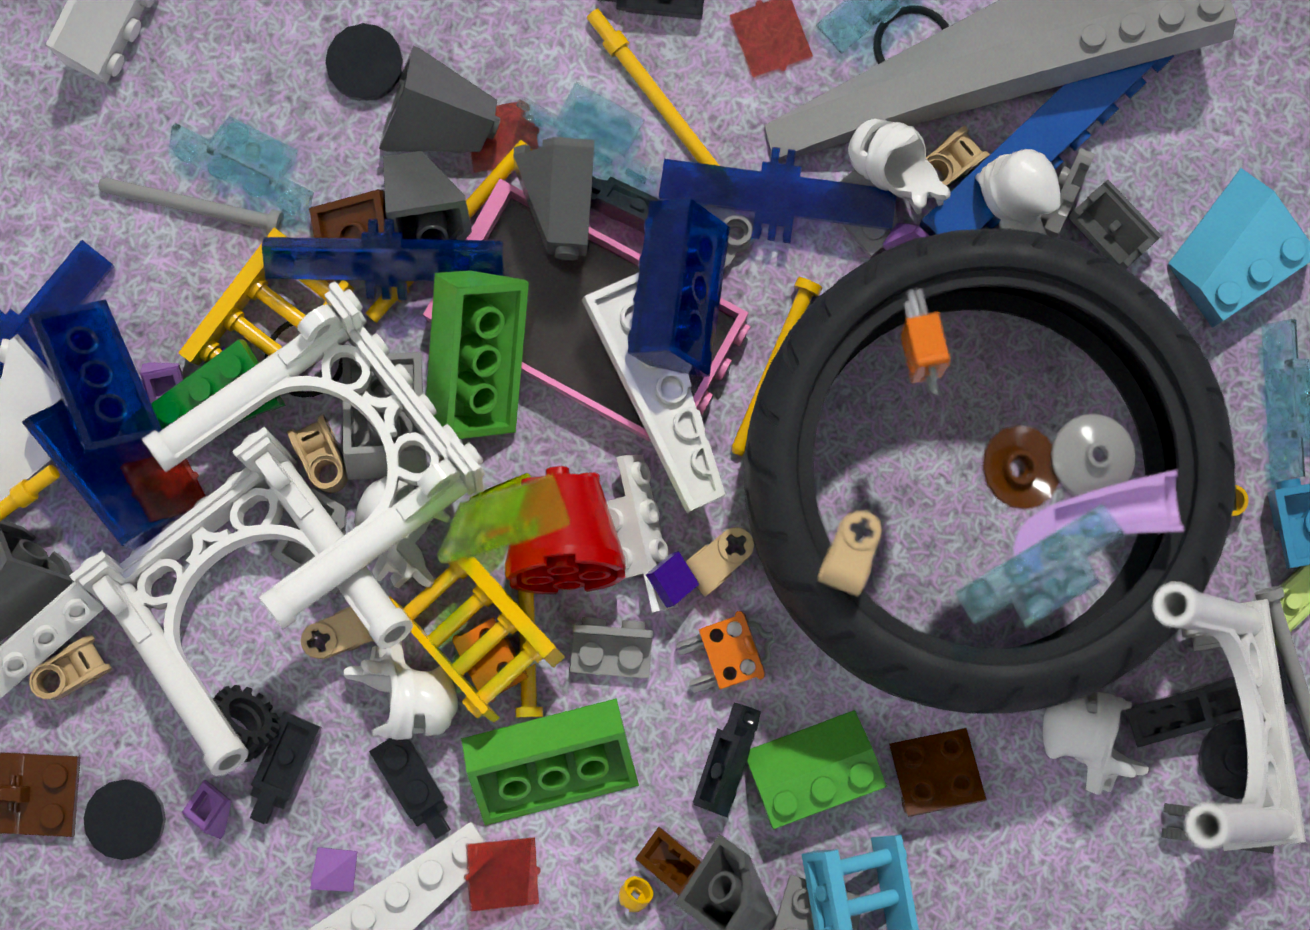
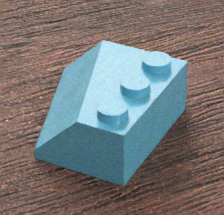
[1168,168,1310,328]

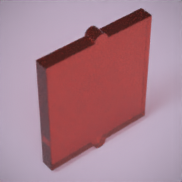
[730,0,813,78]
[471,100,540,173]
[120,455,206,524]
[464,837,541,912]

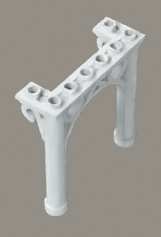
[142,281,485,630]
[70,427,413,776]
[1153,583,1306,851]

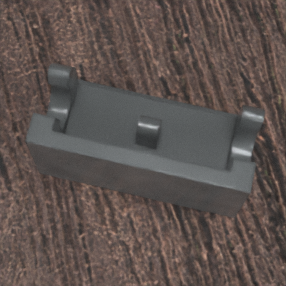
[1067,180,1162,269]

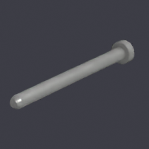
[98,178,284,235]
[1254,586,1310,748]

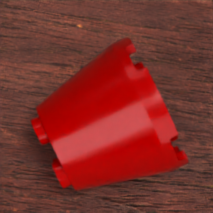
[505,466,626,594]

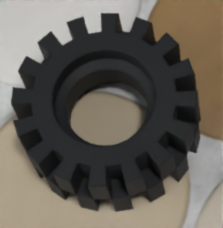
[213,685,279,763]

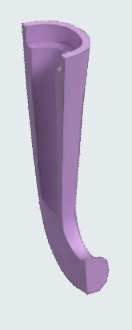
[1014,470,1183,579]

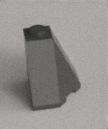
[379,46,500,152]
[513,137,595,260]
[383,151,472,275]
[0,520,74,641]
[675,834,777,930]

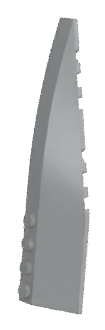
[765,0,1237,163]

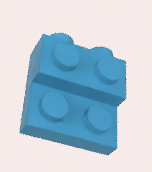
[1267,478,1310,569]

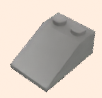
[343,352,427,480]

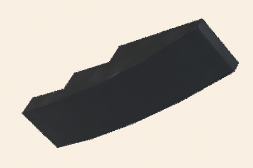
[1126,663,1292,748]

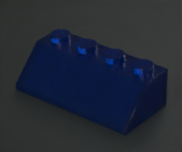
[627,198,730,377]
[28,299,162,465]
[22,397,175,550]

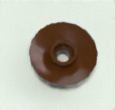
[982,425,1060,510]

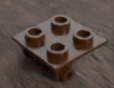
[889,728,987,817]

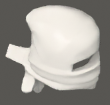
[848,119,951,214]
[975,149,1061,235]
[354,476,450,589]
[343,642,458,740]
[1043,692,1149,795]

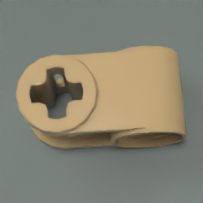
[926,125,990,188]
[287,414,348,494]
[818,511,881,596]
[686,527,754,597]
[300,606,375,659]
[29,634,112,700]

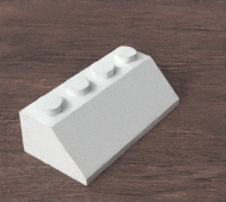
[46,0,155,84]

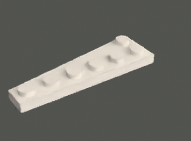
[582,266,726,514]
[308,821,494,930]

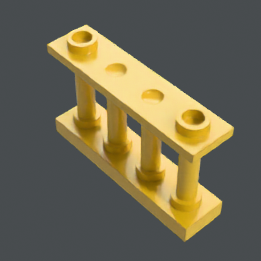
[178,227,355,397]
[389,537,565,723]

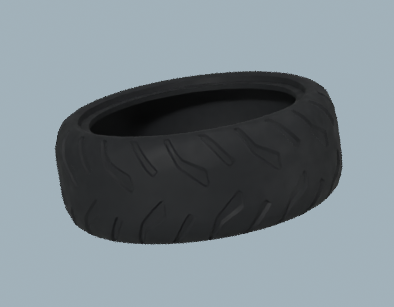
[743,228,1236,714]

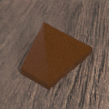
[635,827,703,896]

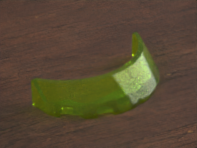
[437,473,569,563]

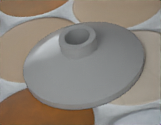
[1051,414,1135,496]

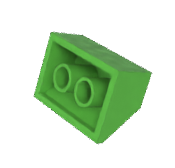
[747,710,887,829]

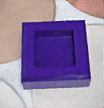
[646,551,699,608]

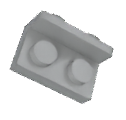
[570,617,653,679]

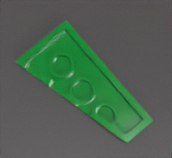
[117,339,286,462]

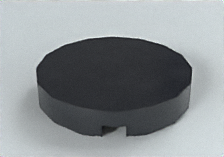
[325,23,403,101]
[1198,719,1248,799]
[83,779,166,860]

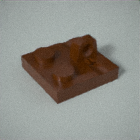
[309,189,399,284]
[0,752,81,837]

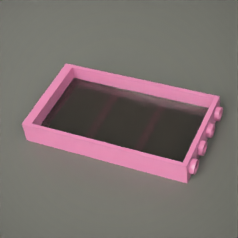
[423,179,751,443]

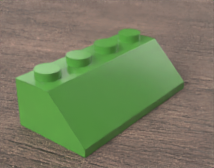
[426,271,529,439]
[461,698,639,826]

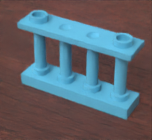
[801,835,919,930]

